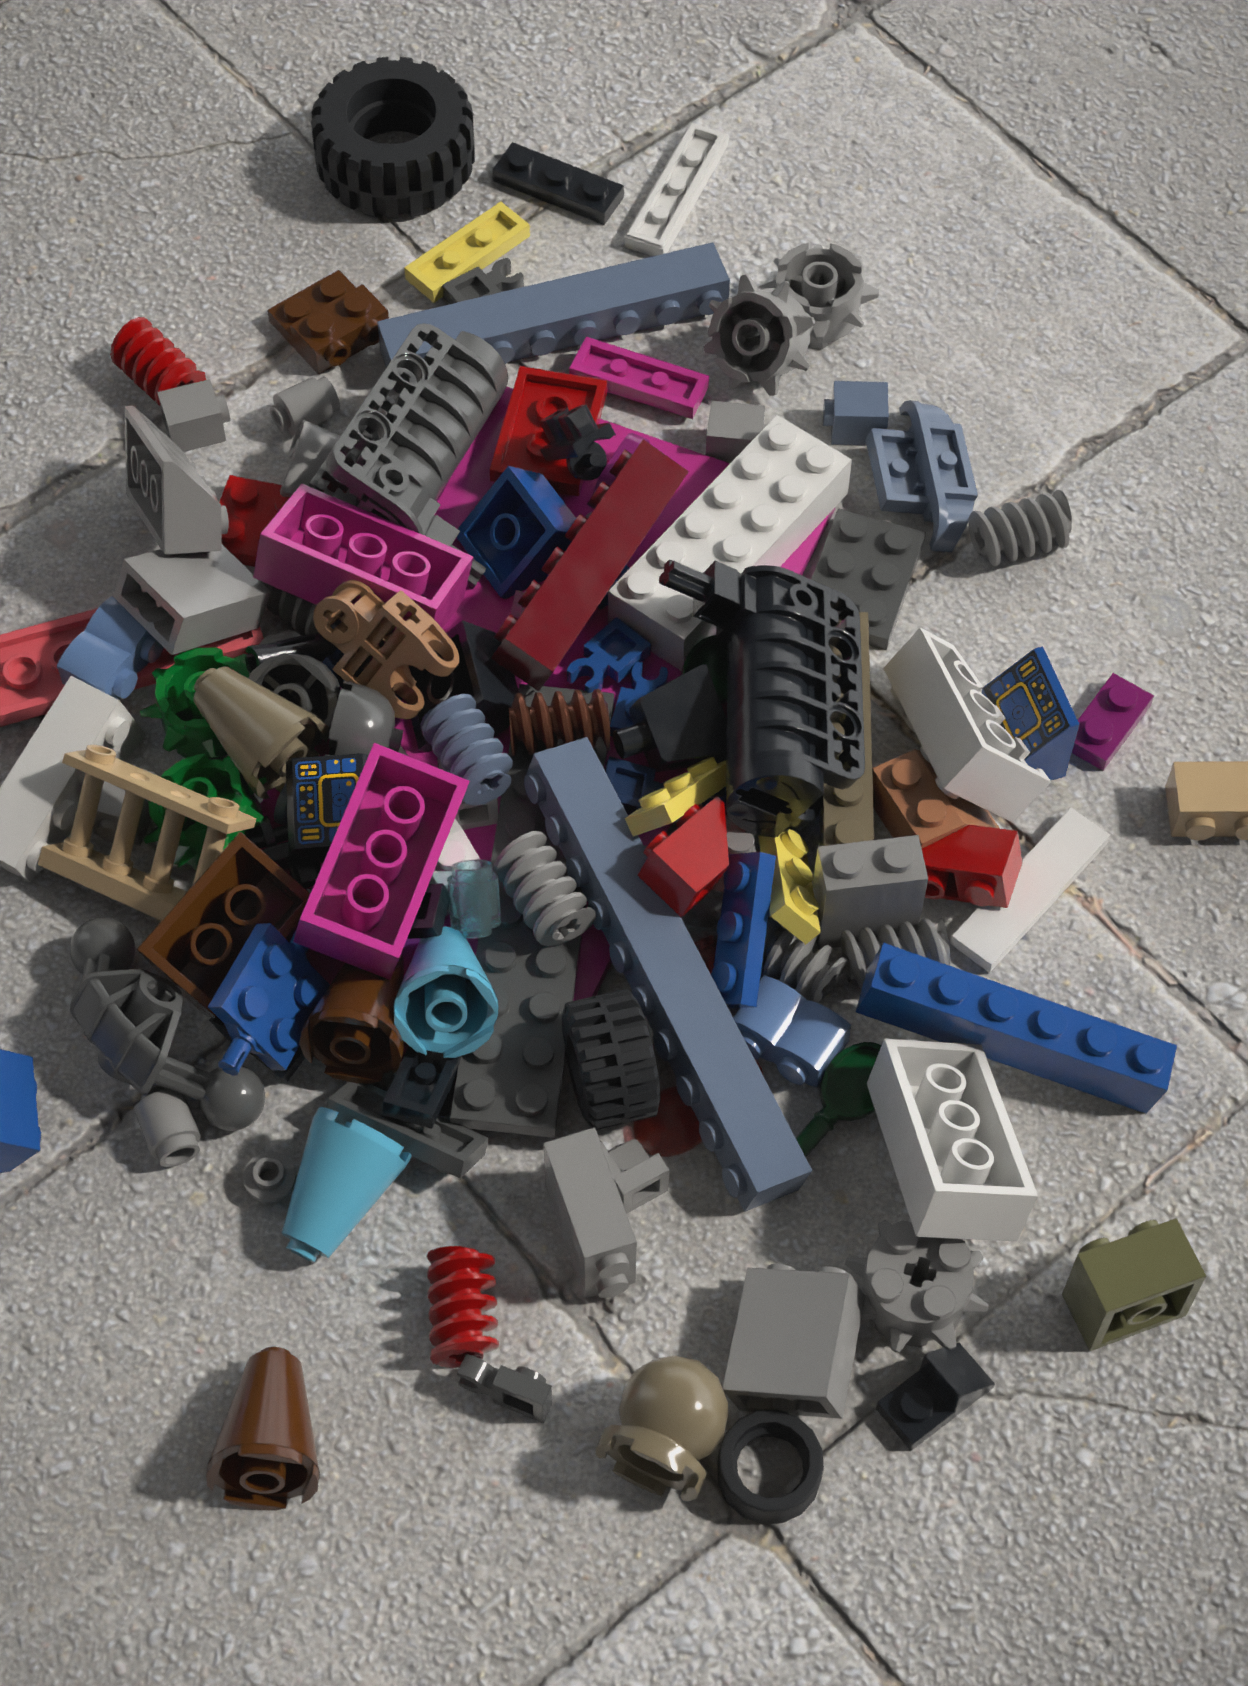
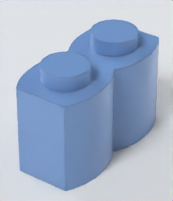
[57,596,164,700]
[733,976,851,1087]

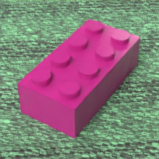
[253,484,474,632]
[293,743,470,980]

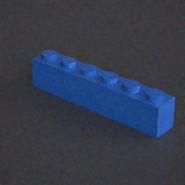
[855,943,1177,1114]

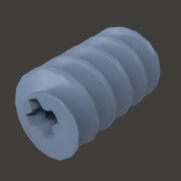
[420,694,513,806]

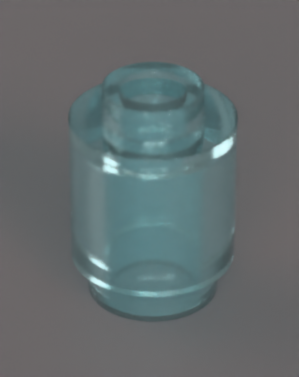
[447,859,501,938]

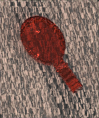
[633,1059,763,1157]

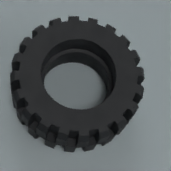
[311,57,475,219]

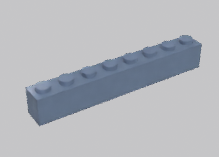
[377,242,730,368]

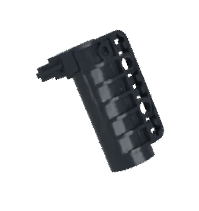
[659,559,865,837]

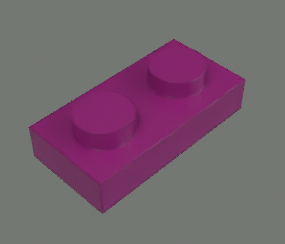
[1072,673,1154,771]

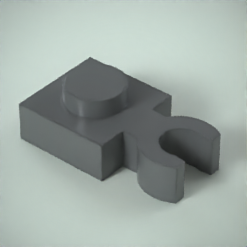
[442,258,524,304]
[457,1354,552,1423]

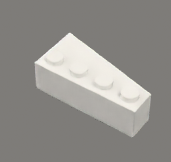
[883,628,1051,823]
[0,676,146,882]

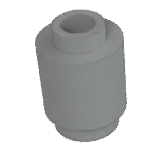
[270,377,340,436]
[134,1086,201,1167]

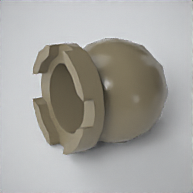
[596,1355,728,1501]

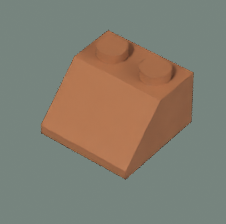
[872,749,999,849]

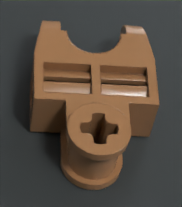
[313,580,459,719]

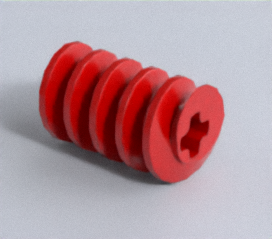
[110,317,206,406]
[426,1246,499,1368]

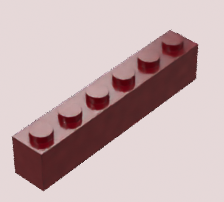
[491,439,689,692]

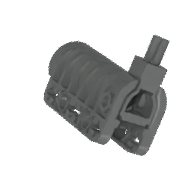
[308,323,508,589]

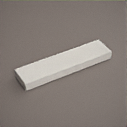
[624,122,729,256]
[950,807,1110,973]

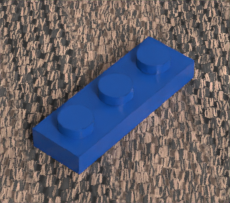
[711,852,776,1008]

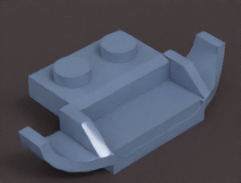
[865,400,978,552]

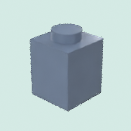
[823,381,889,445]

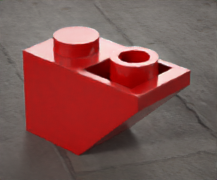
[637,796,729,917]
[922,825,1023,908]

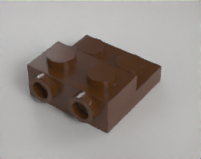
[267,270,389,375]

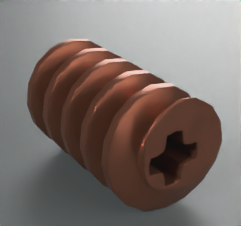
[509,689,610,756]

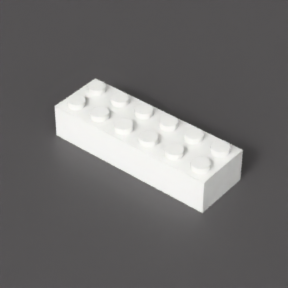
[608,415,852,671]

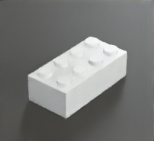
[867,1038,1038,1241]

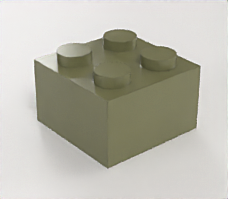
[1062,1218,1206,1352]

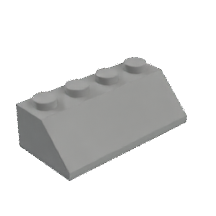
[124,406,229,554]

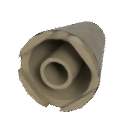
[193,667,329,799]

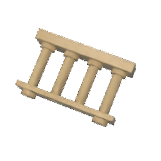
[38,745,257,921]

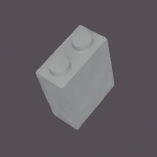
[113,545,271,655]
[813,835,928,950]
[544,1127,637,1299]
[722,1264,865,1419]

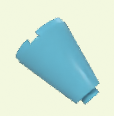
[393,927,499,1058]
[282,1107,412,1262]

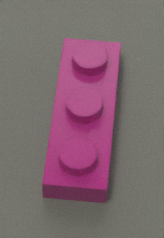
[569,337,709,419]

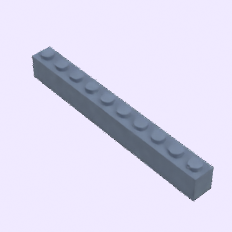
[524,737,812,1212]

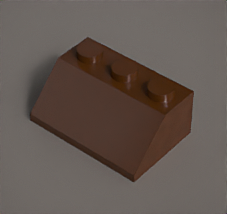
[136,832,310,1017]

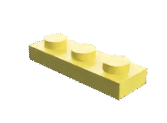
[404,201,530,303]
[625,757,726,837]
[758,829,821,944]

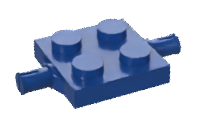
[208,923,330,1076]

